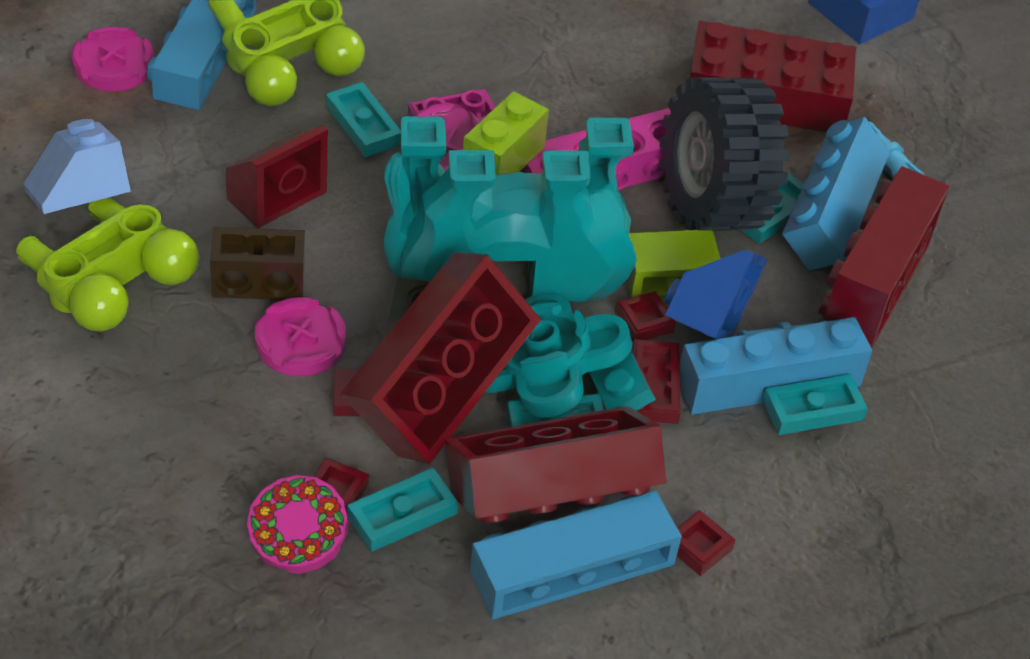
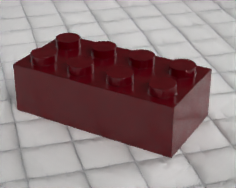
[688,20,856,132]
[818,166,950,349]
[340,252,541,464]
[444,406,666,522]

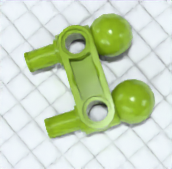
[207,0,365,107]
[16,197,200,332]

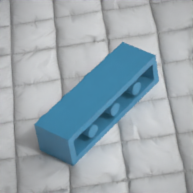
[147,0,256,110]
[782,116,889,271]
[680,317,872,415]
[470,491,682,620]

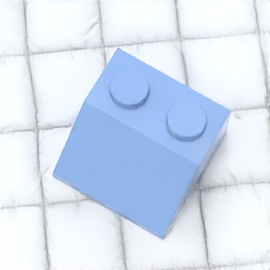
[23,119,131,214]

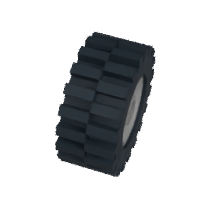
[659,77,789,231]

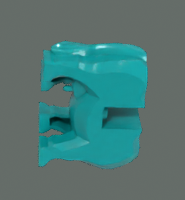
[383,116,637,302]

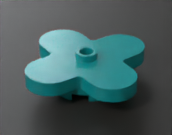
[485,293,632,417]

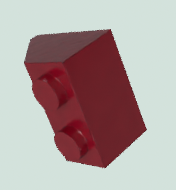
[226,125,328,228]

